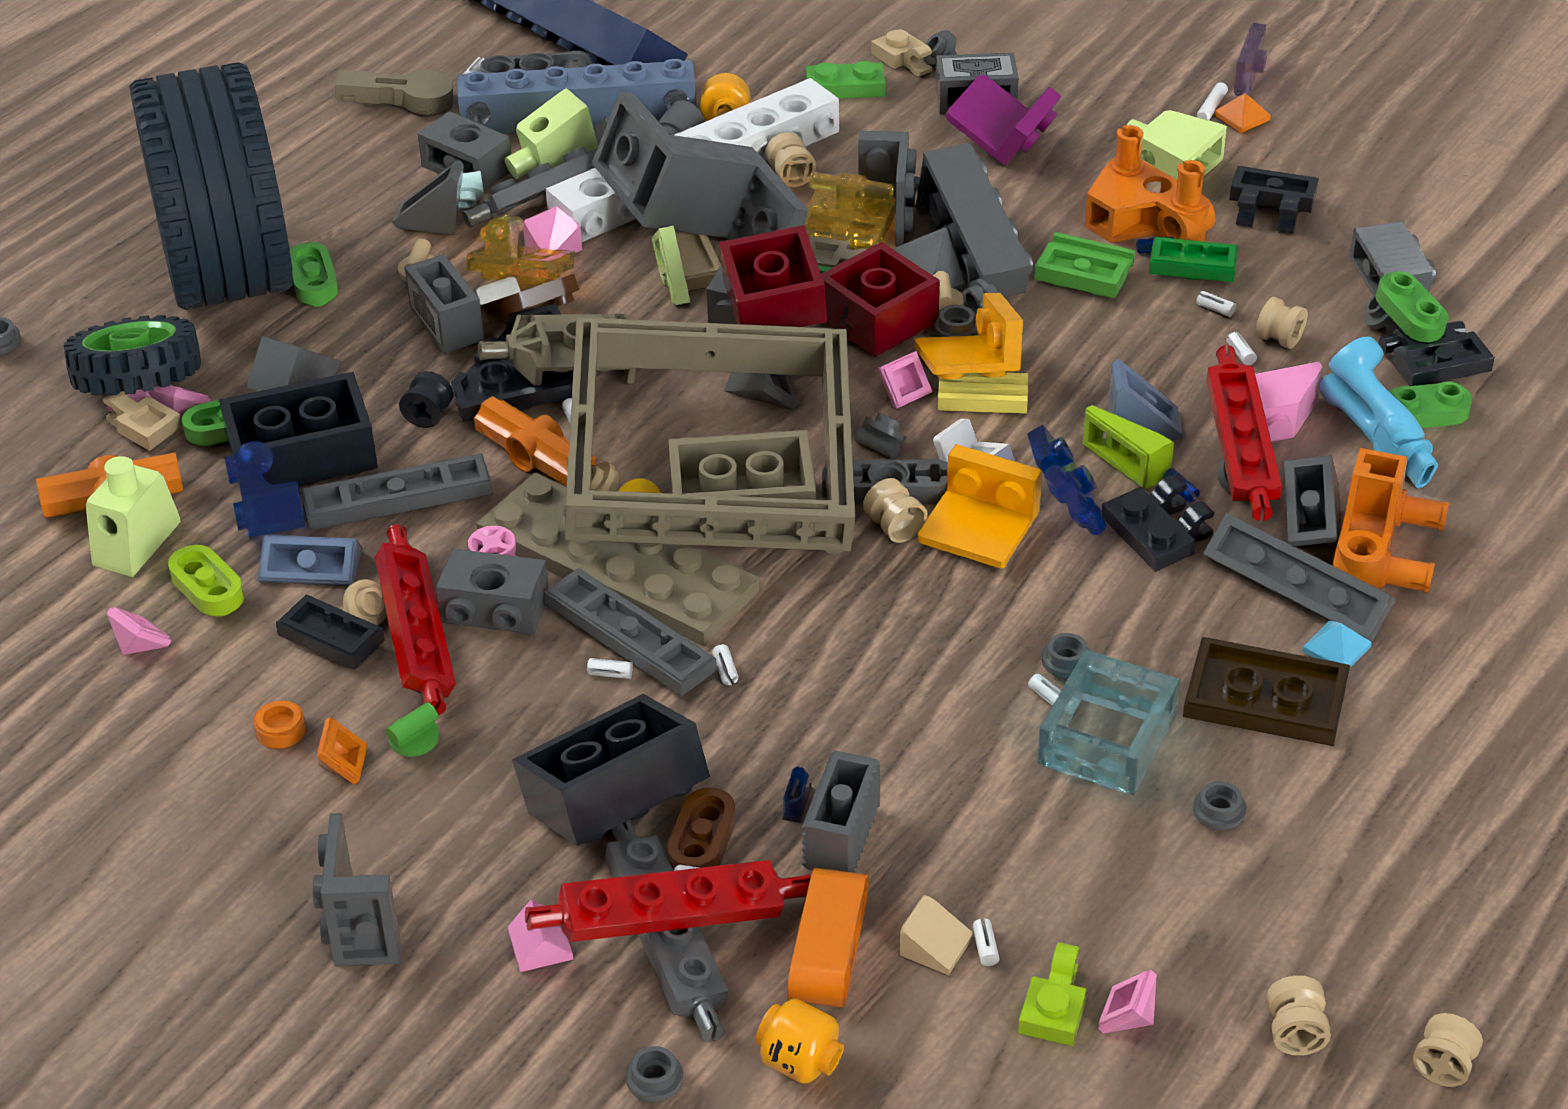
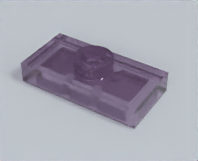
[1234,22,1268,96]

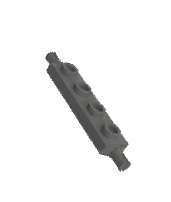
[462,140,601,228]
[605,820,729,1042]

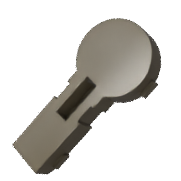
[335,70,453,115]

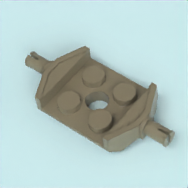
[478,314,639,385]

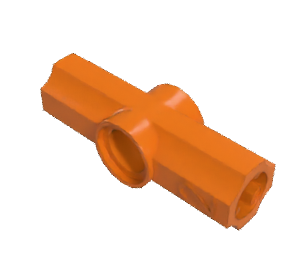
[474,396,596,487]
[36,452,184,518]

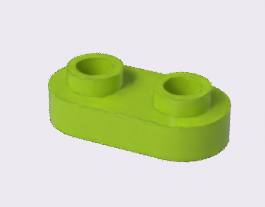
[168,545,244,616]

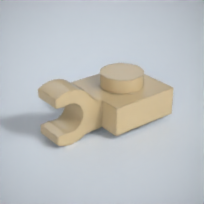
[871,29,932,77]
[103,392,182,451]

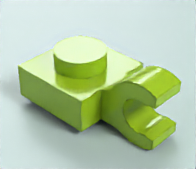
[1018,942,1087,1046]

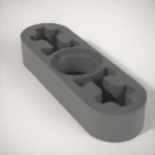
[822,459,948,504]

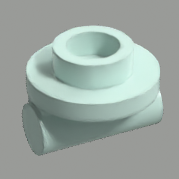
[459,171,484,209]

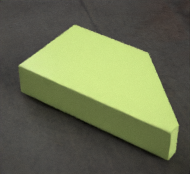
[652,226,691,306]

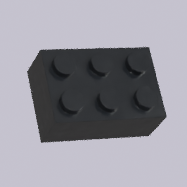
[219,371,378,498]
[512,694,710,846]

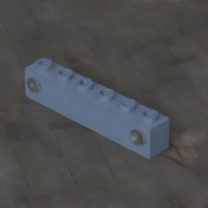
[457,59,696,134]

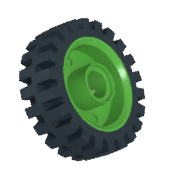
[63,315,201,396]

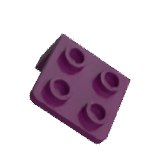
[945,75,1062,166]

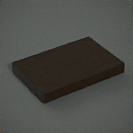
[1183,637,1350,746]

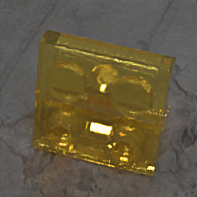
[805,172,896,250]
[466,215,575,284]

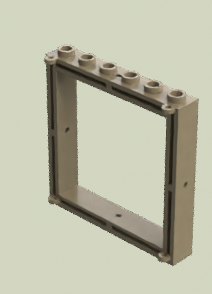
[565,317,855,555]

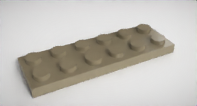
[476,472,760,646]

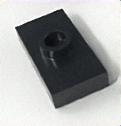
[276,594,385,670]

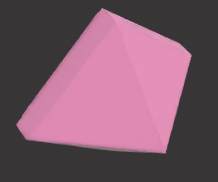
[878,351,933,409]
[150,385,211,418]
[107,607,172,655]
[1098,970,1157,1034]

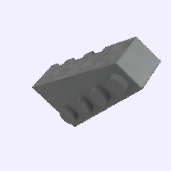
[915,142,1033,297]

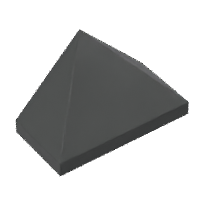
[392,160,464,235]
[893,227,965,292]
[724,372,799,410]

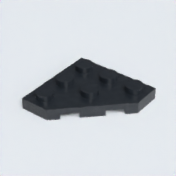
[451,304,574,422]

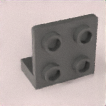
[858,130,917,247]
[313,813,402,966]

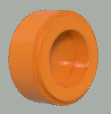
[253,700,306,749]

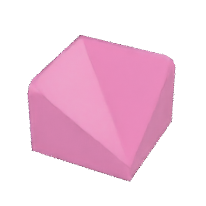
[523,206,582,265]

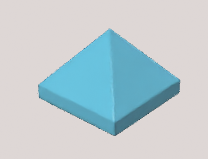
[1302,620,1372,668]

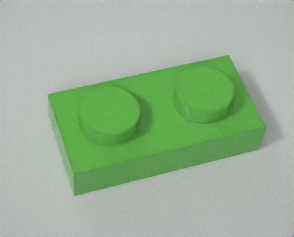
[806,61,885,99]

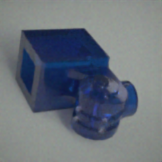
[225,441,306,539]

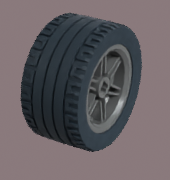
[129,62,293,310]

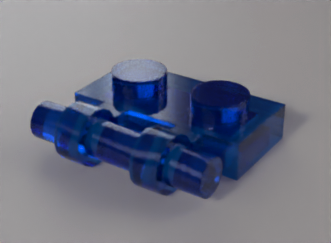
[1027,425,1106,535]

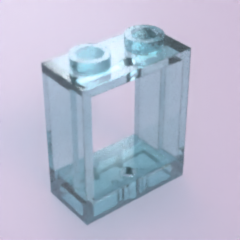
[1037,649,1180,796]

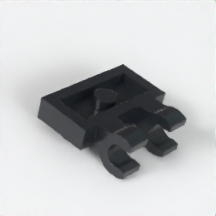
[1229,166,1319,233]
[1102,475,1215,572]

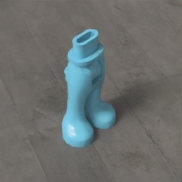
[1319,337,1438,488]

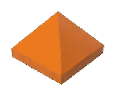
[1215,93,1271,133]
[317,716,368,784]

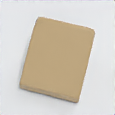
[900,895,973,976]

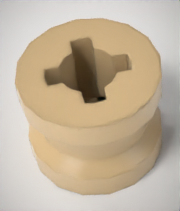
[1256,297,1308,349]
[1413,1013,1483,1087]

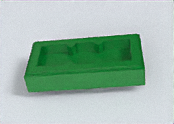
[1149,237,1238,282]

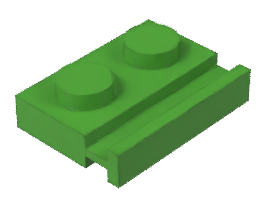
[1034,232,1135,298]

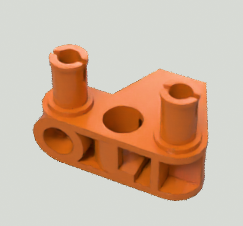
[1085,125,1216,243]
[1333,448,1449,594]

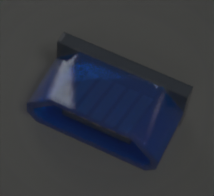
[783,766,812,823]

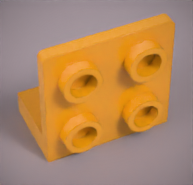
[914,293,1023,379]
[918,444,1042,568]

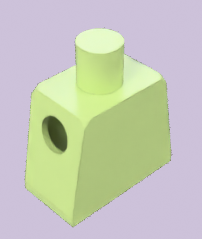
[505,88,598,179]
[1127,110,1227,183]
[86,456,181,577]

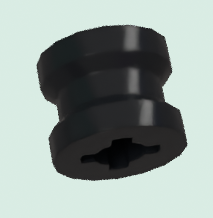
[399,371,454,428]

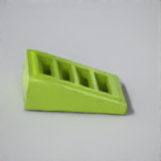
[1082,405,1174,490]

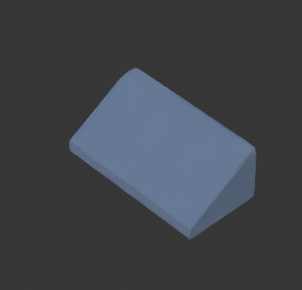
[258,535,362,586]

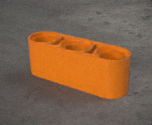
[787,868,869,1008]

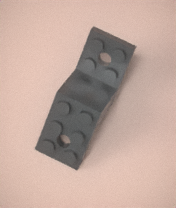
[592,91,809,240]

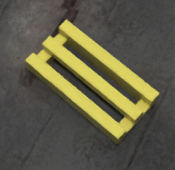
[938,373,1028,414]

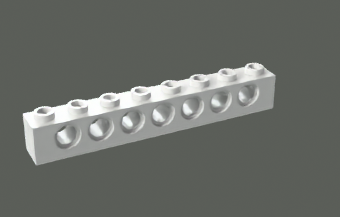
[546,78,839,242]

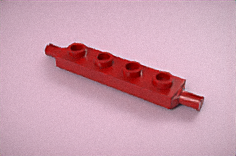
[1206,345,1282,521]
[375,524,456,716]
[525,860,811,942]

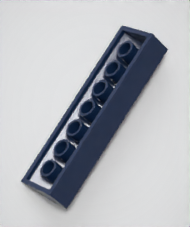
[475,0,688,65]

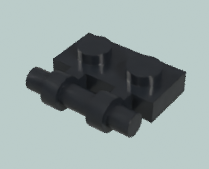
[1378,320,1495,386]

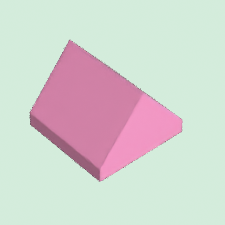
[507,899,573,972]

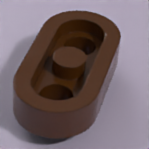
[495,274,580,317]
[667,788,736,870]

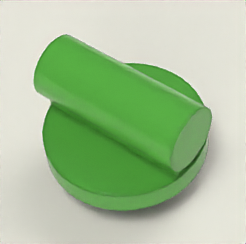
[385,702,439,757]

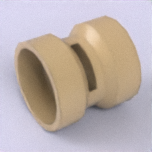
[765,132,816,188]
[863,478,927,543]
[1267,976,1331,1055]

